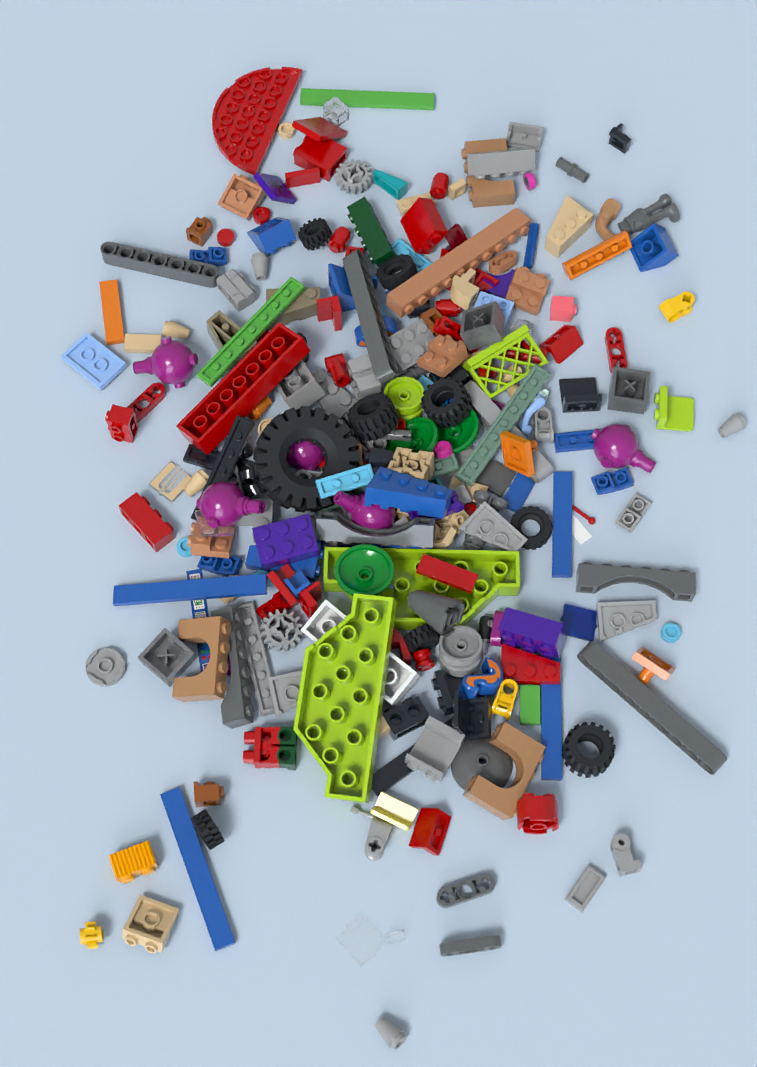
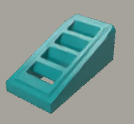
[373,169,408,200]

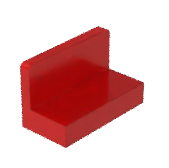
[316,296,342,331]
[539,325,583,364]
[267,564,300,608]
[299,580,322,619]
[409,808,451,856]

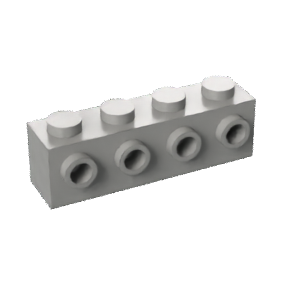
[468,148,536,179]

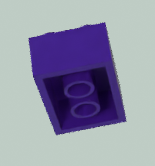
[252,514,320,571]
[498,607,566,659]

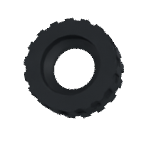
[376,254,418,291]
[510,506,552,550]

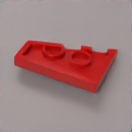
[501,644,561,685]

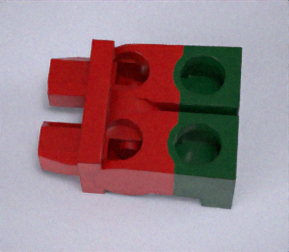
[243,727,297,770]

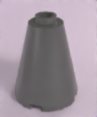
[407,589,465,637]

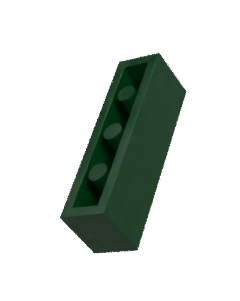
[347,196,396,267]

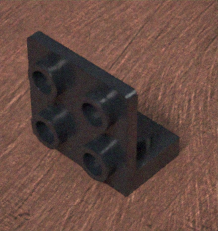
[559,377,602,413]

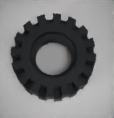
[298,218,332,250]
[403,624,441,654]
[191,809,224,850]

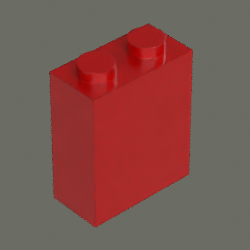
[293,135,347,182]
[400,197,448,255]

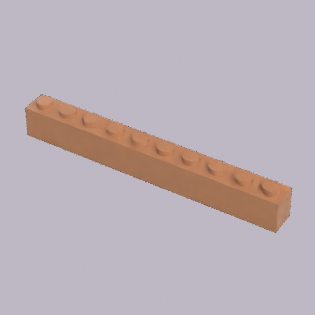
[386,208,531,318]

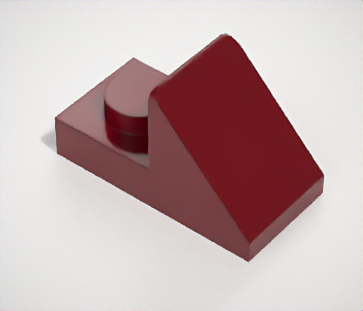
[444,224,468,252]

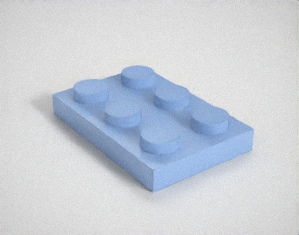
[61,332,127,390]

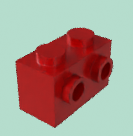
[105,404,139,443]

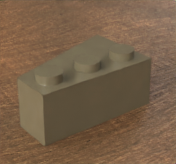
[266,287,320,331]
[206,310,258,371]

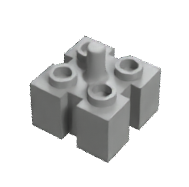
[347,355,383,401]

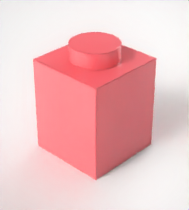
[550,295,577,322]

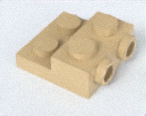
[122,895,179,953]

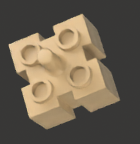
[387,447,434,482]

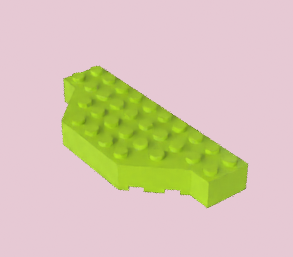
[323,547,520,630]
[293,593,397,804]

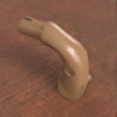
[595,198,625,253]

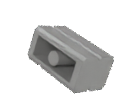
[216,269,256,312]

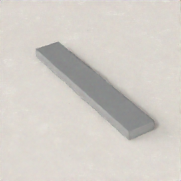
[234,602,275,717]

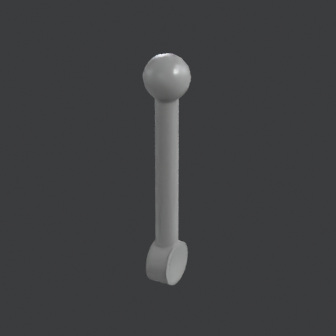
[350,807,385,821]

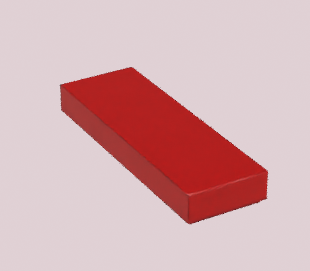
[416,554,478,594]

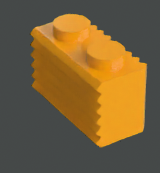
[108,840,158,884]

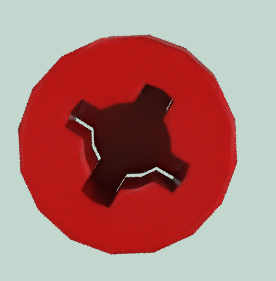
[412,649,435,672]

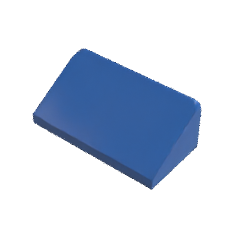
[504,473,535,513]

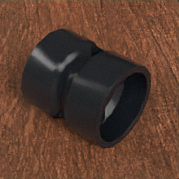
[237,468,267,497]

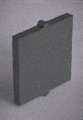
[475,459,516,498]

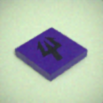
[254,172,297,204]

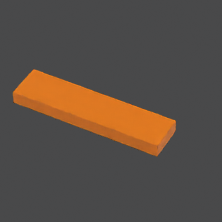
[99,279,125,345]

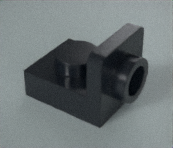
[608,123,631,154]

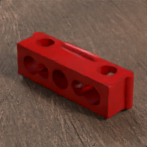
[432,315,478,353]

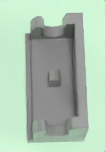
[506,122,543,152]

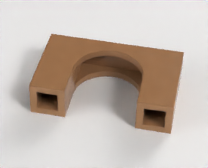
[461,138,515,208]
[172,616,231,702]
[463,722,545,820]

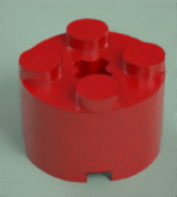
[516,793,559,835]

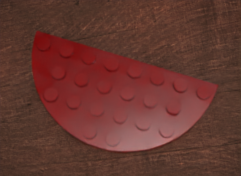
[212,67,302,175]

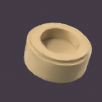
[278,122,295,140]

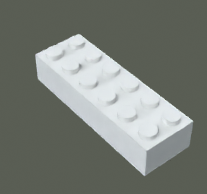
[301,599,420,707]

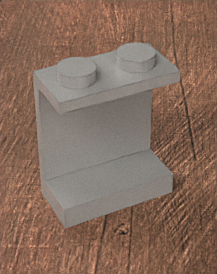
[405,716,465,782]

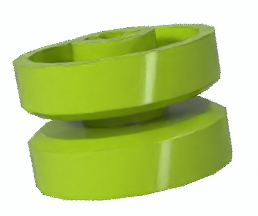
[384,376,424,421]

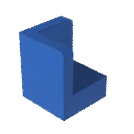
[284,570,312,598]

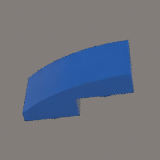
[189,247,227,267]
[591,467,634,495]
[197,556,243,577]

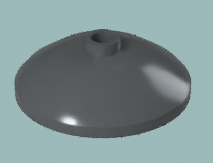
[451,739,512,791]

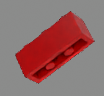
[118,492,174,553]

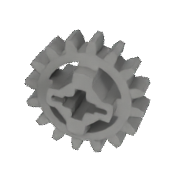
[335,159,372,194]
[260,609,303,652]

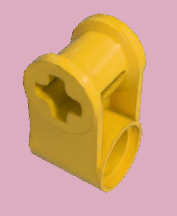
[659,292,695,323]
[491,679,518,721]

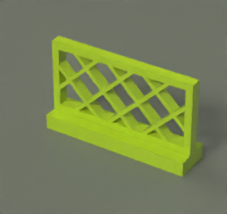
[463,324,548,399]

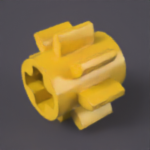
[80,921,104,949]

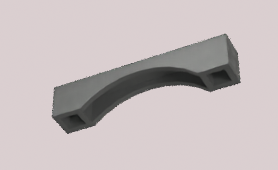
[316,511,436,549]
[576,562,696,602]
[211,605,254,729]

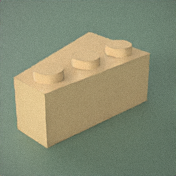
[544,195,593,259]

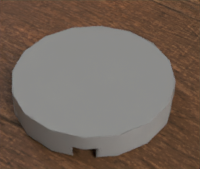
[85,647,126,687]

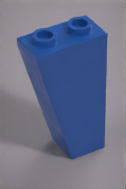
[245,540,325,582]

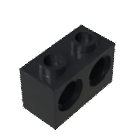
[383,696,429,741]

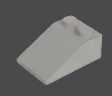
[276,359,326,410]

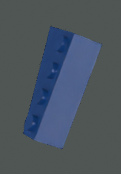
[364,466,453,519]

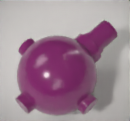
[133,336,198,388]
[590,424,657,473]
[286,441,324,471]
[196,482,265,528]
[333,491,397,529]

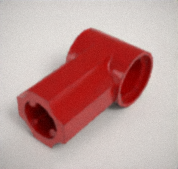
[324,353,351,388]

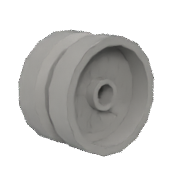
[438,625,483,677]

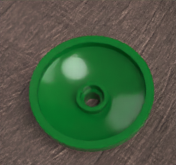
[436,405,479,454]
[387,417,439,460]
[335,544,394,596]

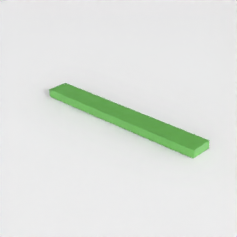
[300,88,434,110]
[196,277,305,387]

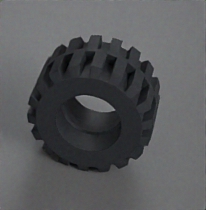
[421,377,472,429]
[347,393,399,441]
[562,722,616,778]

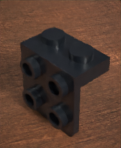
[431,669,481,716]
[452,690,491,741]

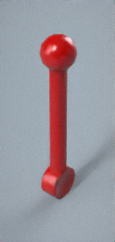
[572,505,596,525]

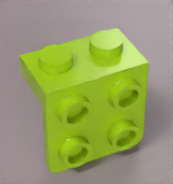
[654,386,694,432]

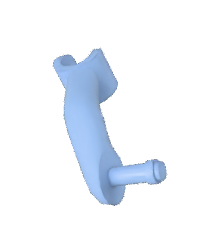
[519,394,546,436]

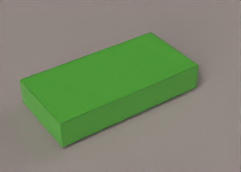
[519,685,541,726]

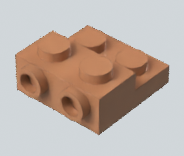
[218,174,266,221]
[505,267,550,316]
[417,334,469,377]
[187,518,235,558]

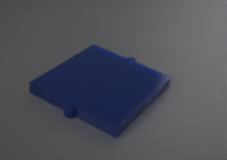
[560,604,597,641]

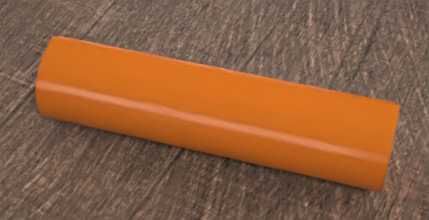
[562,230,632,280]

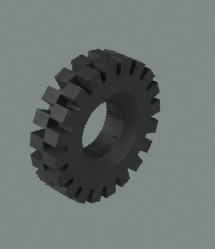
[253,406,360,513]

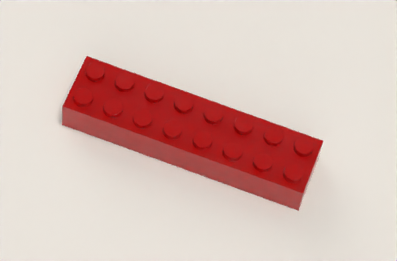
[176,322,310,456]

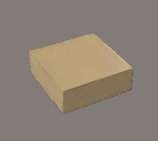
[448,178,466,201]

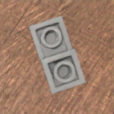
[615,493,652,533]

